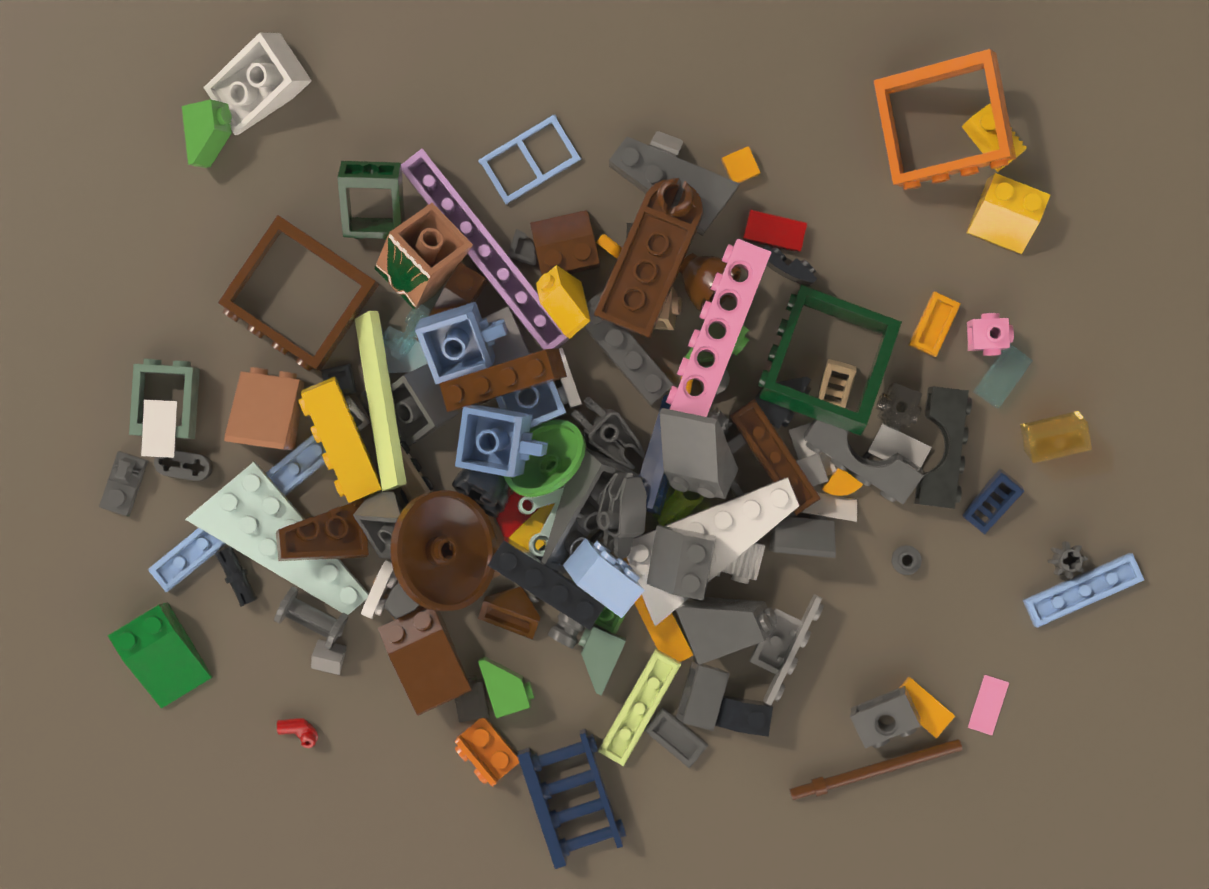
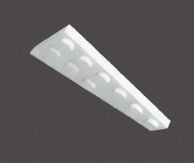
[627,477,799,626]

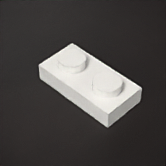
[558,348,582,409]

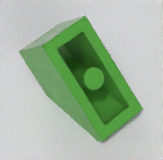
[182,99,232,168]
[478,657,535,718]

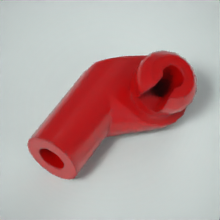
[277,718,318,748]

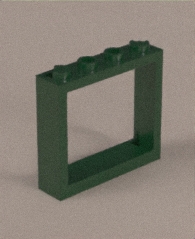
[758,285,902,436]

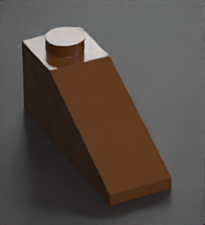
[416,262,488,342]

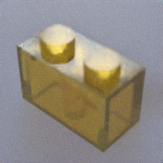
[1020,411,1092,463]

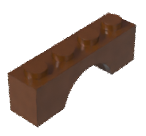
[439,348,567,412]

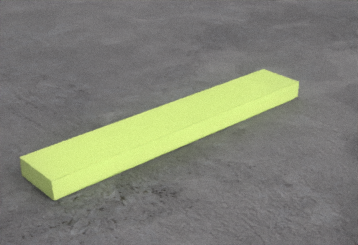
[354,311,407,491]

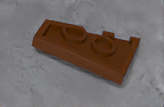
[276,497,369,561]

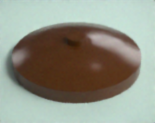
[390,490,497,611]

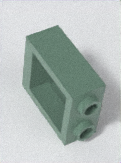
[129,359,200,439]

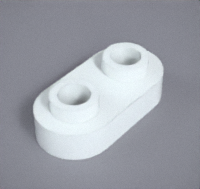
[361,560,397,619]

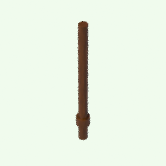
[789,739,962,800]

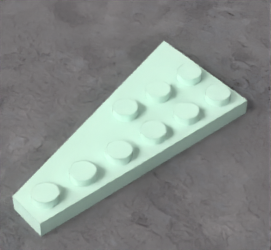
[185,461,369,615]

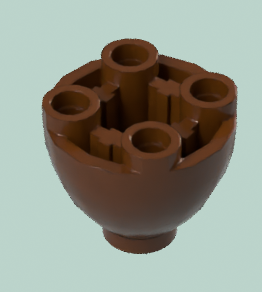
[679,253,742,312]

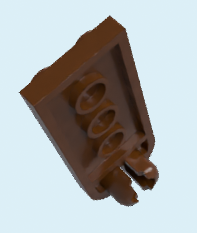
[594,178,703,339]

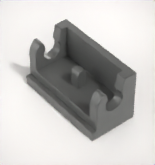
[676,661,729,731]

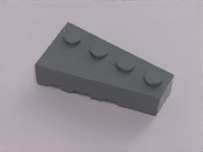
[609,137,740,236]

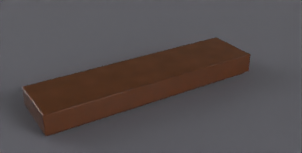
[729,399,821,515]

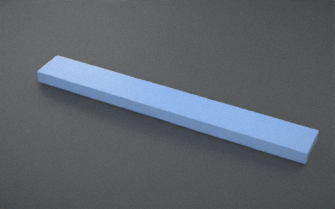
[147,435,326,592]

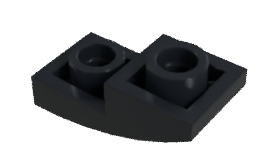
[763,245,817,286]

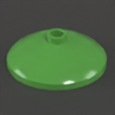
[504,420,586,497]

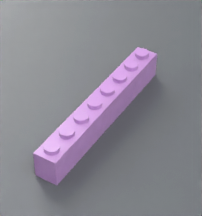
[401,149,569,350]

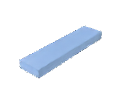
[1023,553,1144,628]

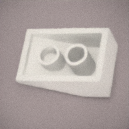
[203,32,312,135]

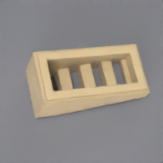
[812,359,857,419]

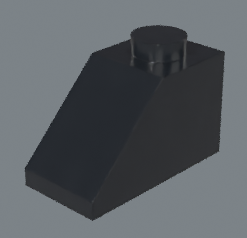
[715,696,773,737]

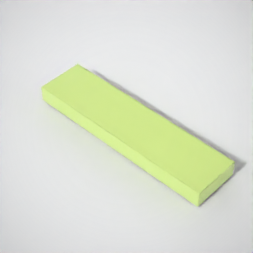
[598,648,681,766]

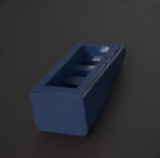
[962,468,1024,534]

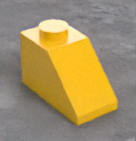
[536,265,591,339]

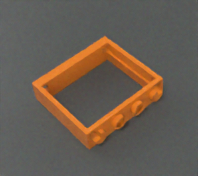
[874,49,1016,190]

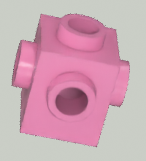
[967,313,1014,356]

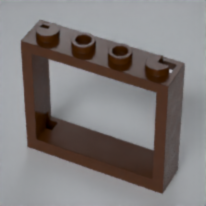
[218,215,380,372]

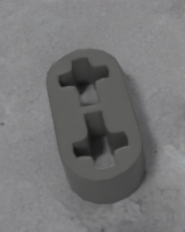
[154,450,213,481]

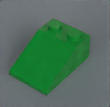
[108,602,213,708]

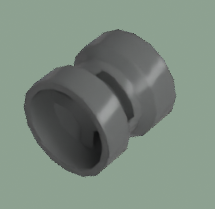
[548,612,585,649]

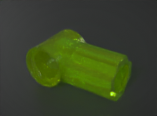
[652,490,704,526]

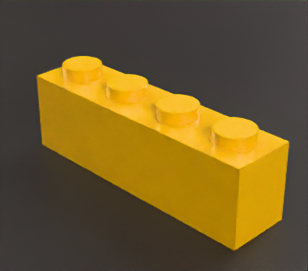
[298,377,382,503]

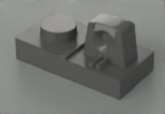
[99,451,148,516]

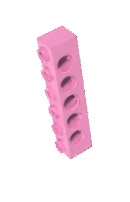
[666,239,771,417]

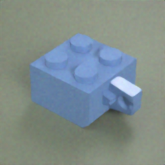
[415,302,508,384]
[455,404,548,477]

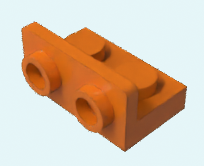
[454,715,519,787]

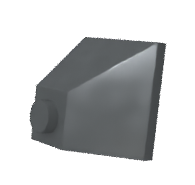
[353,491,404,559]

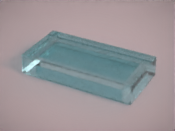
[973,344,1033,409]

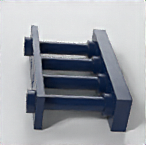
[517,729,627,869]

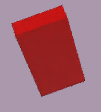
[743,210,807,253]

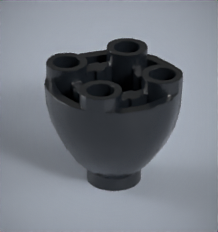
[452,468,511,518]

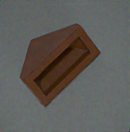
[478,586,541,640]

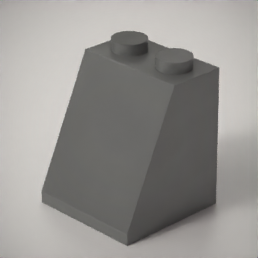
[676,597,777,665]

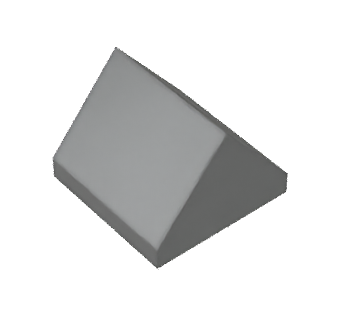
[311,639,347,675]

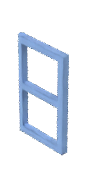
[478,114,581,205]

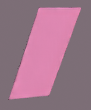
[968,675,1009,735]

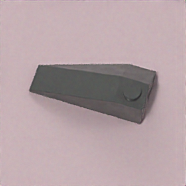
[541,449,644,572]

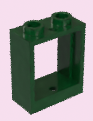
[337,161,405,240]

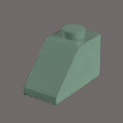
[578,624,626,696]

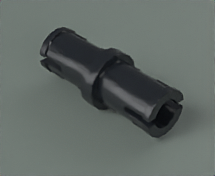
[215,546,258,607]

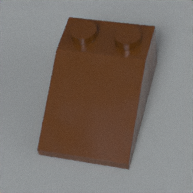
[378,607,472,716]

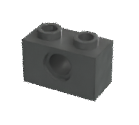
[850,686,920,748]

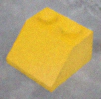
[966,173,1050,254]

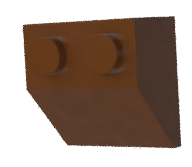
[530,210,600,275]

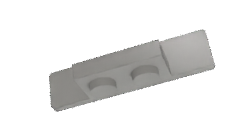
[749,594,824,706]

